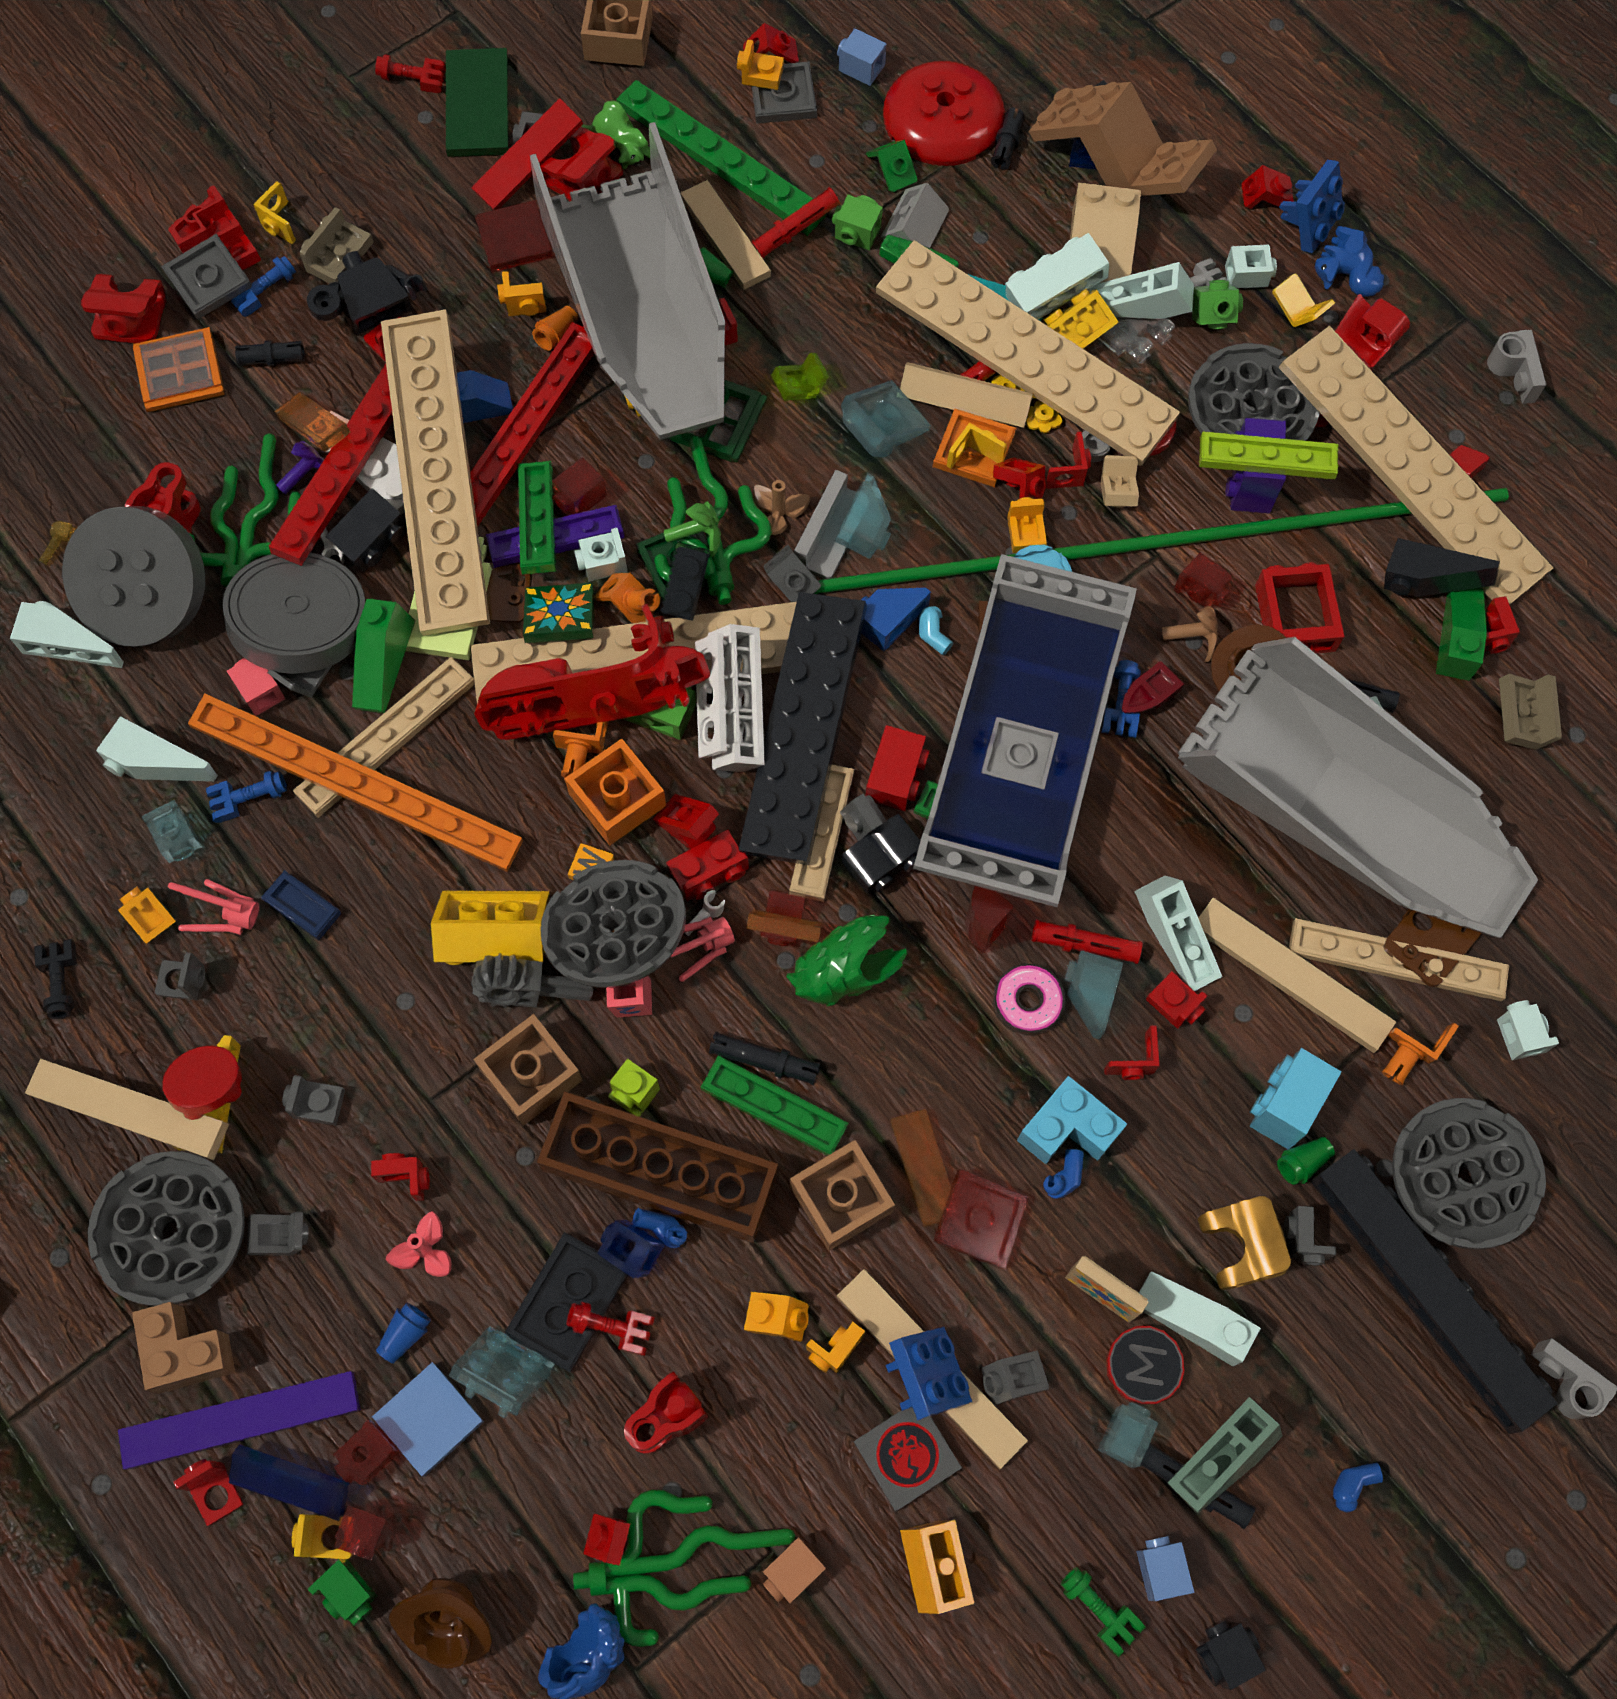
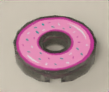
[992,963,1065,1036]

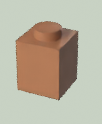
[763,1537,826,1603]

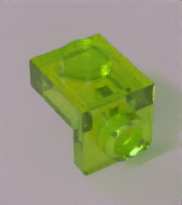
[771,353,829,401]

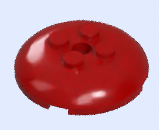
[883,61,1005,166]

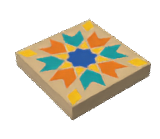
[1065,1256,1149,1323]

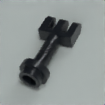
[34,939,77,1019]

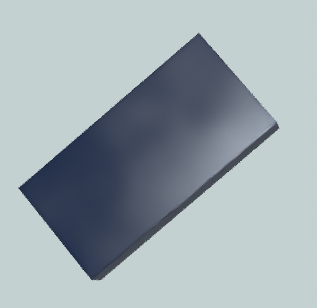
[261,870,342,941]

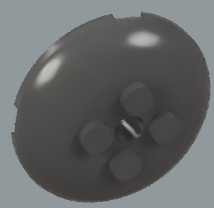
[1188,343,1320,441]
[541,860,686,988]
[1392,1098,1546,1249]
[88,1151,245,1306]

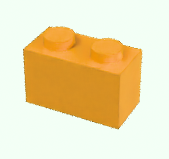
[900,1520,974,1614]

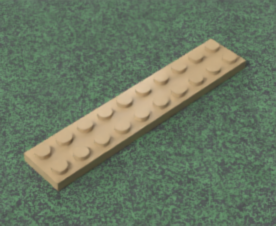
[876,240,1180,466]
[381,309,490,636]
[1279,326,1553,605]
[471,602,796,702]

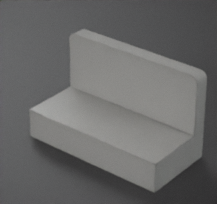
[881,183,949,248]

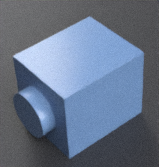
[837,29,887,86]
[1136,1536,1194,1601]

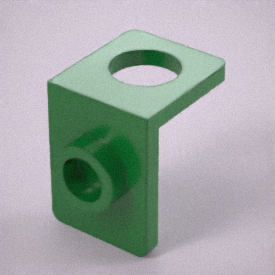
[866,140,917,192]

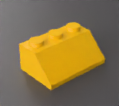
[431,891,550,965]

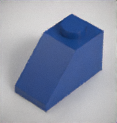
[457,370,513,423]
[861,588,931,652]

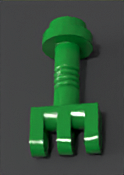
[1061,1567,1146,1658]

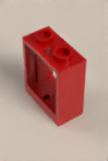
[1255,562,1344,654]

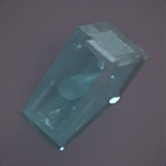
[834,473,891,559]
[1064,950,1123,1040]

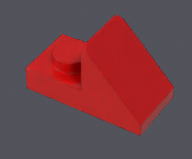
[653,794,719,849]

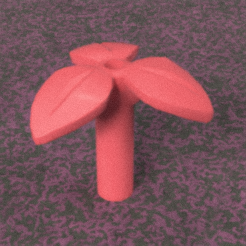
[385,1211,452,1277]

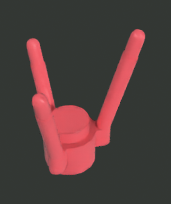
[168,879,259,935]
[671,917,735,982]

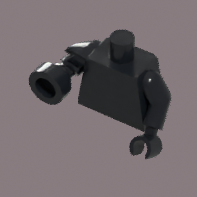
[307,251,429,335]

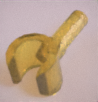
[38,521,77,565]

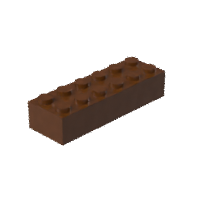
[537,1091,778,1243]

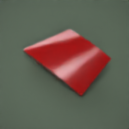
[168,185,261,271]

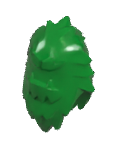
[786,914,908,1007]

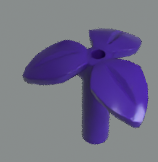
[276,441,324,494]

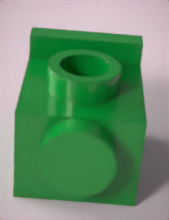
[308,1559,378,1626]

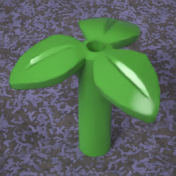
[664,501,721,557]

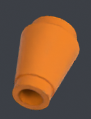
[532,306,578,351]

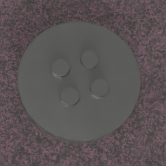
[62,506,205,646]
[223,553,365,674]

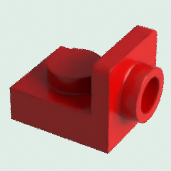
[993,457,1046,499]
[1484,596,1520,654]
[1145,971,1208,1029]

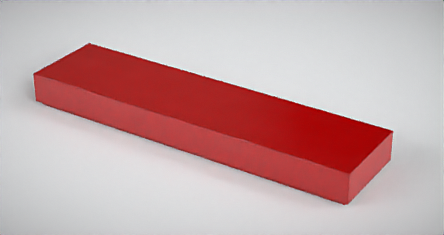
[471,98,583,213]

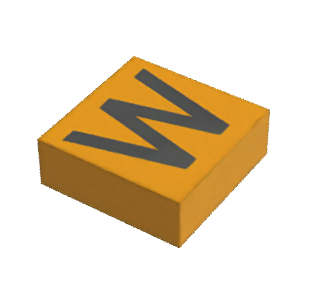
[567,843,614,880]

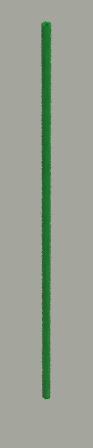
[813,488,1509,594]

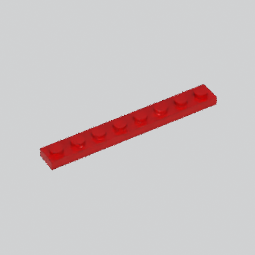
[470,322,594,527]
[269,364,393,566]

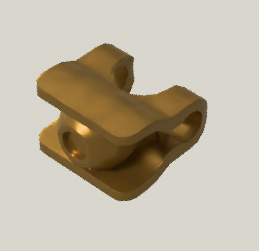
[1198,1196,1291,1290]

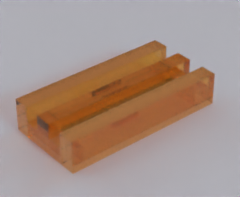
[746,909,823,942]

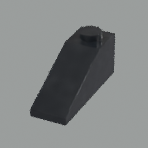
[1384,538,1500,597]

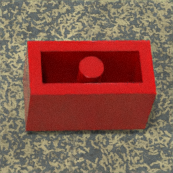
[865,725,930,811]

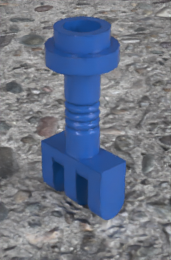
[231,256,296,317]
[1101,660,1141,738]
[206,770,287,823]

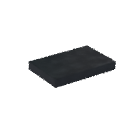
[504,1232,630,1373]

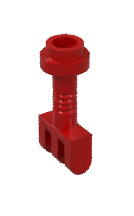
[375,54,446,93]
[567,1301,655,1356]

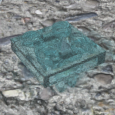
[449,1326,555,1419]

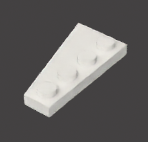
[307,411,405,514]

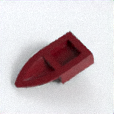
[1122,661,1184,713]

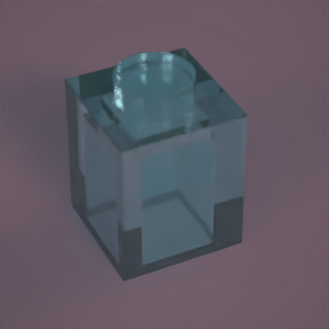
[1097,1402,1158,1468]

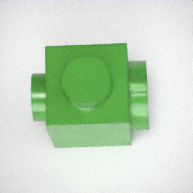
[832,195,883,251]

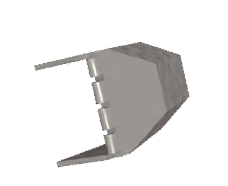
[530,122,725,440]
[1178,637,1538,938]

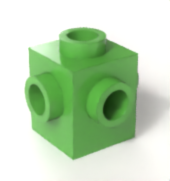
[1192,280,1243,329]

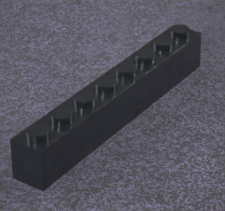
[1310,1149,1558,1434]

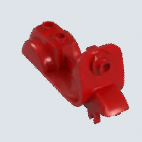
[474,604,710,740]

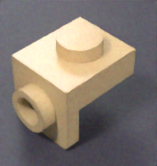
[1101,455,1139,508]

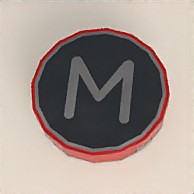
[1106,1326,1185,1405]

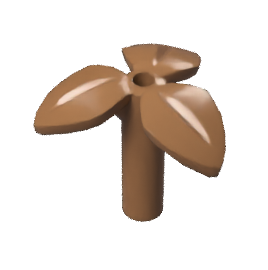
[753,480,810,535]
[1162,606,1219,662]

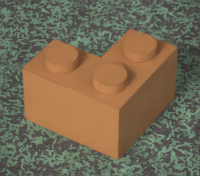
[132,1302,235,1394]

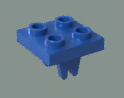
[1279,159,1345,253]
[885,1327,973,1420]

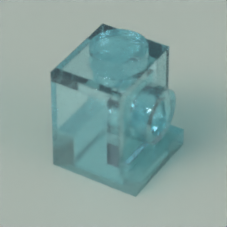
[142,800,202,863]

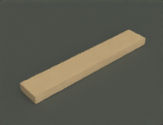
[293,657,475,818]
[1198,898,1396,1053]
[1289,918,1509,1001]
[25,1059,229,1160]
[836,1269,1028,1470]

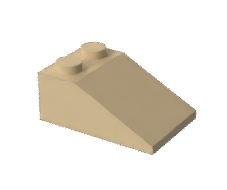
[1070,183,1141,283]

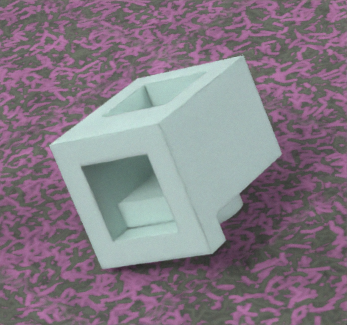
[1225,245,1277,288]
[574,528,628,582]
[1497,1000,1559,1061]

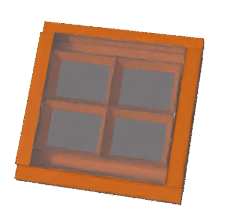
[133,327,225,412]

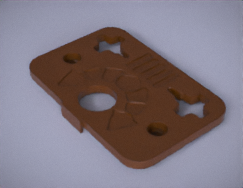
[485,562,531,622]
[1383,905,1482,987]

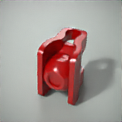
[540,127,623,201]
[81,274,166,343]
[124,462,201,534]
[624,1371,708,1454]

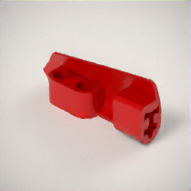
[1315,294,1410,427]

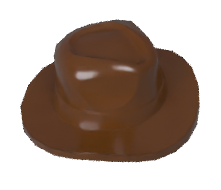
[1210,624,1286,692]
[389,1578,492,1669]

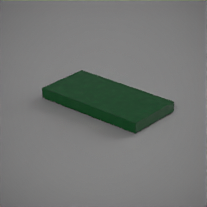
[446,48,509,157]

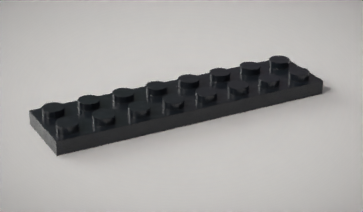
[739,592,867,865]

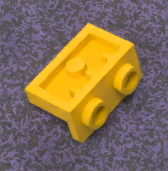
[1044,288,1119,349]

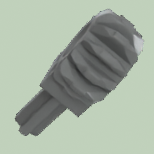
[471,953,594,1008]

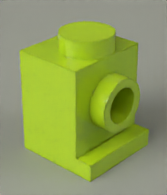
[608,1058,660,1117]

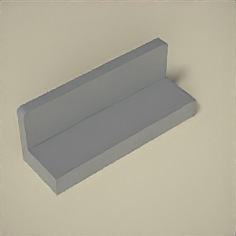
[794,470,870,579]

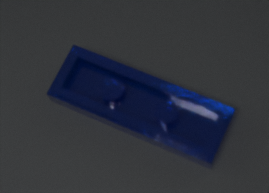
[229,1445,349,1521]

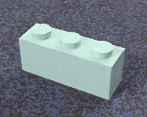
[1005,233,1109,320]

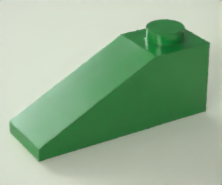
[1436,588,1487,681]
[352,599,416,713]

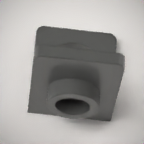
[763,545,821,602]
[267,666,332,698]
[155,952,205,1001]

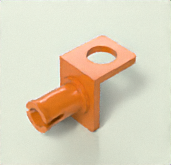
[594,573,660,624]
[553,721,609,778]
[1382,1023,1459,1085]

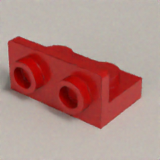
[666,830,749,902]

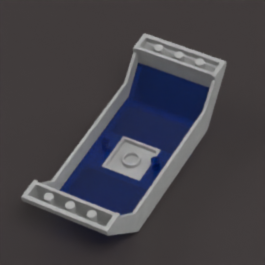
[913,554,1137,907]

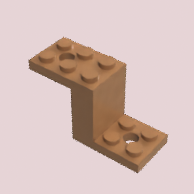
[1028,82,1217,196]

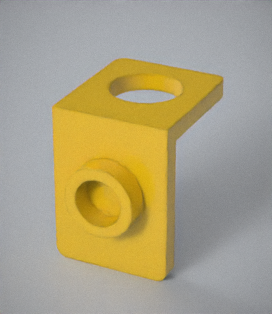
[253,181,296,244]
[1272,274,1335,327]
[947,423,1007,469]
[291,1514,356,1559]

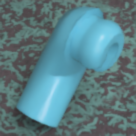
[919,606,953,655]

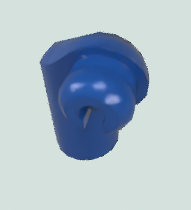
[1043,1149,1084,1199]
[632,1208,687,1248]
[1333,1463,1383,1512]

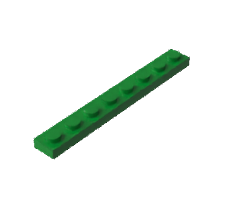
[616,80,827,236]

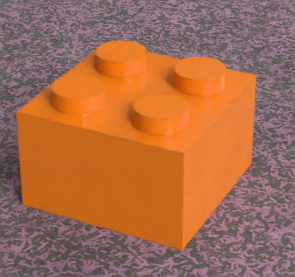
[564,739,666,846]

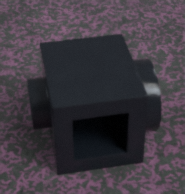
[1195,1619,1266,1690]

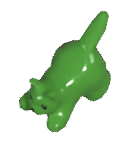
[581,101,650,169]

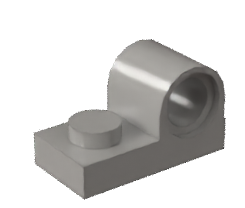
[1487,330,1546,404]
[1530,1338,1617,1420]

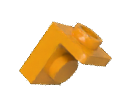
[737,40,784,90]
[118,886,176,944]
[806,1322,865,1373]

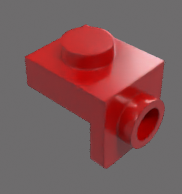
[1242,165,1294,209]
[371,1153,430,1201]
[583,1513,630,1566]

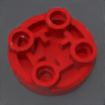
[162,1046,242,1120]

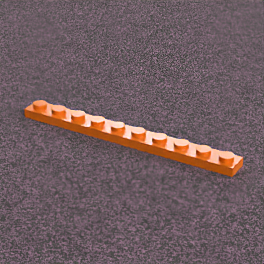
[188,693,523,872]

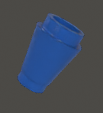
[376,1302,431,1364]

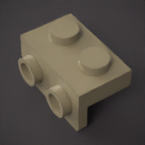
[300,207,374,283]
[1499,674,1562,750]

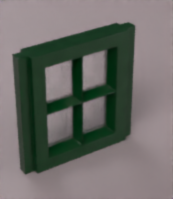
[668,379,767,463]

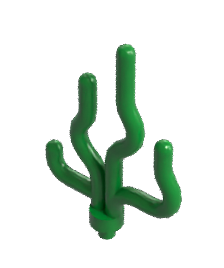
[189,433,302,587]
[654,436,772,605]
[573,1489,795,1647]

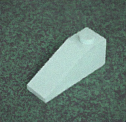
[1089,262,1194,319]
[10,601,123,668]
[96,716,218,782]
[1135,876,1222,991]
[1139,1271,1261,1366]

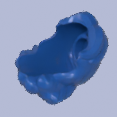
[538,1603,625,1699]

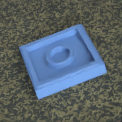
[372,1362,484,1477]

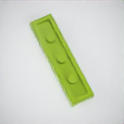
[1199,431,1338,480]

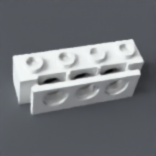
[695,624,765,772]

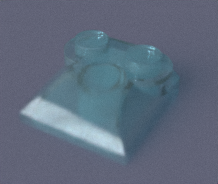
[841,380,931,457]

